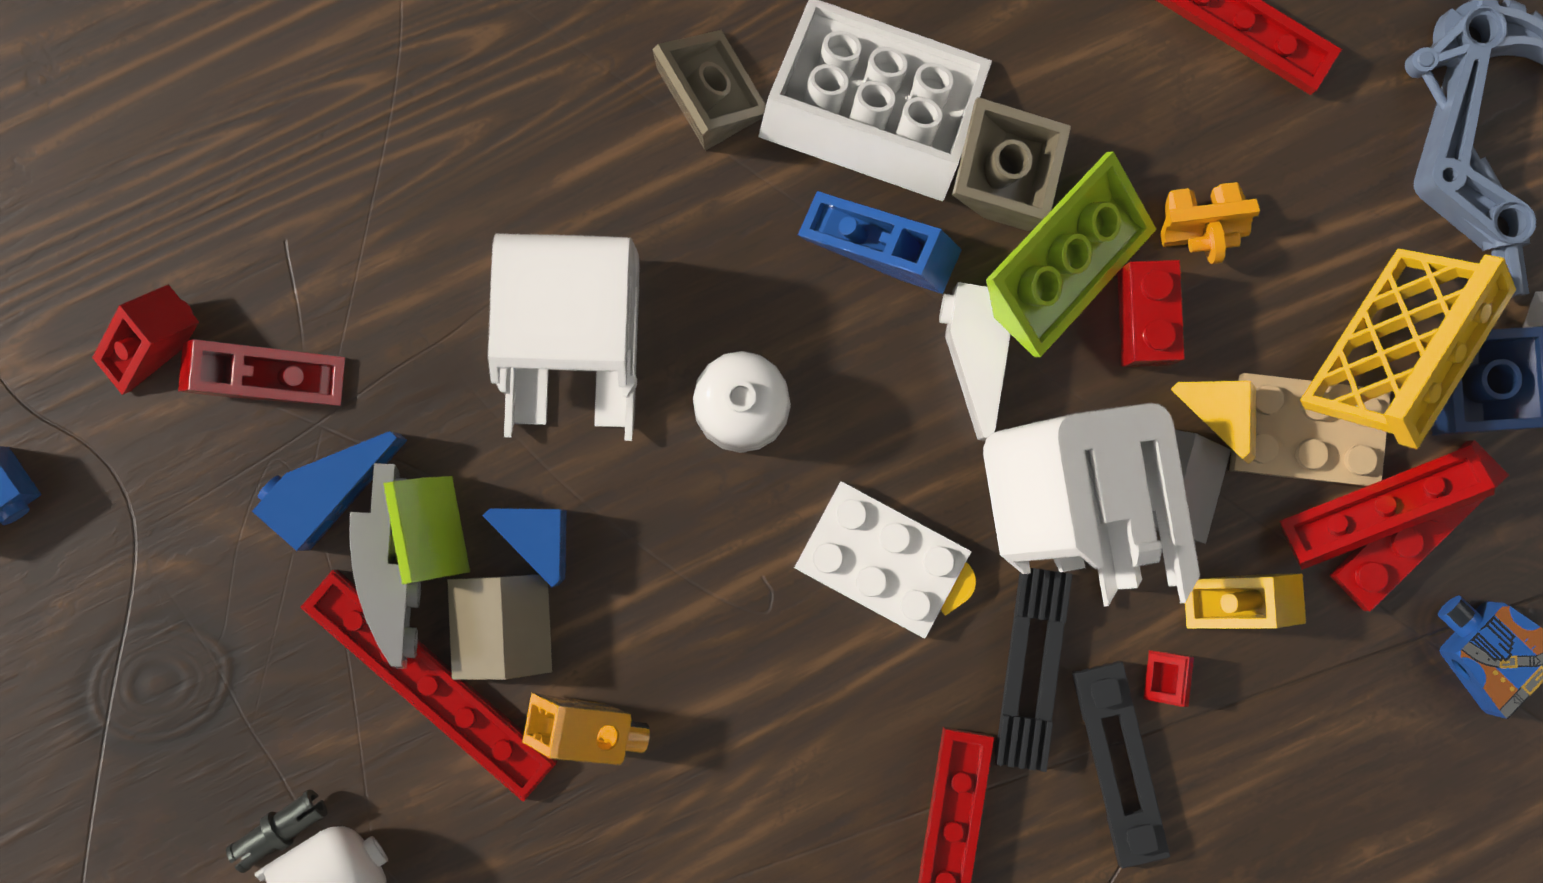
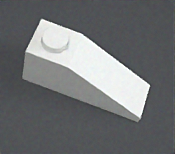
[939,282,1010,441]

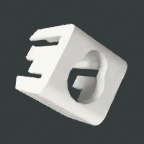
[488,234,639,441]
[983,403,1200,606]

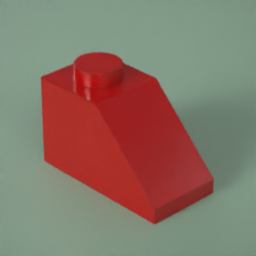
[92,284,199,395]

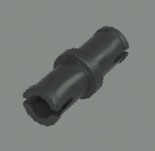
[226,789,327,873]

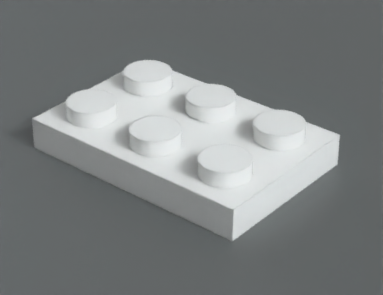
[794,482,972,639]

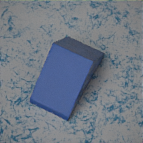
[482,508,567,587]

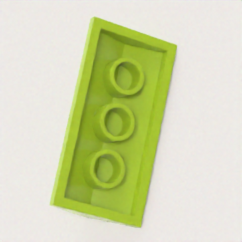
[986,152,1157,357]

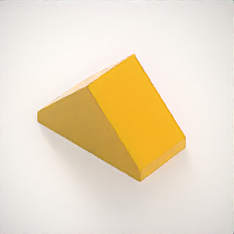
[1171,381,1256,464]

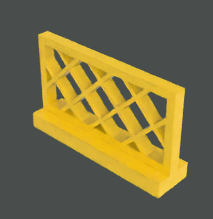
[1300,248,1516,449]

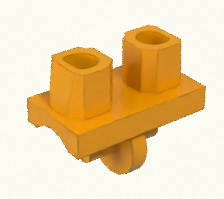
[1160,182,1260,264]

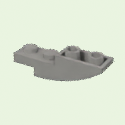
[350,463,421,669]

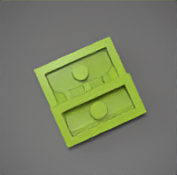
[383,476,470,585]

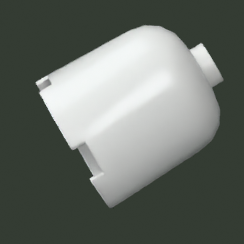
[693,351,791,453]
[255,826,388,883]

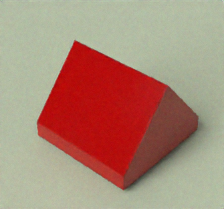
[1144,650,1194,707]

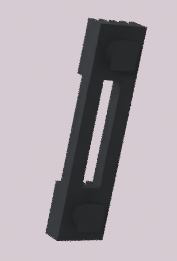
[994,568,1072,772]
[1072,661,1170,869]

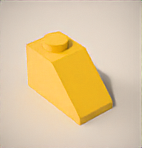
[1185,573,1306,628]

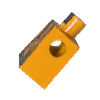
[522,693,650,765]

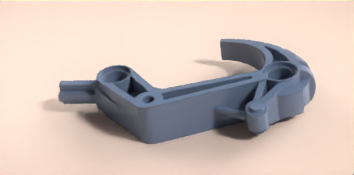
[1405,0,1543,297]

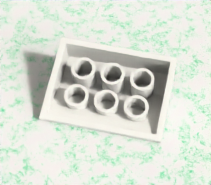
[759,0,992,202]

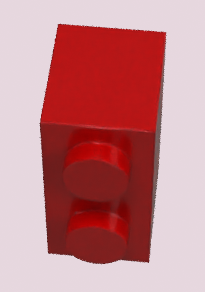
[1118,260,1185,367]

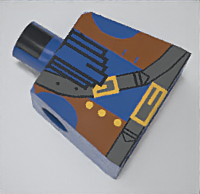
[1438,595,1543,719]

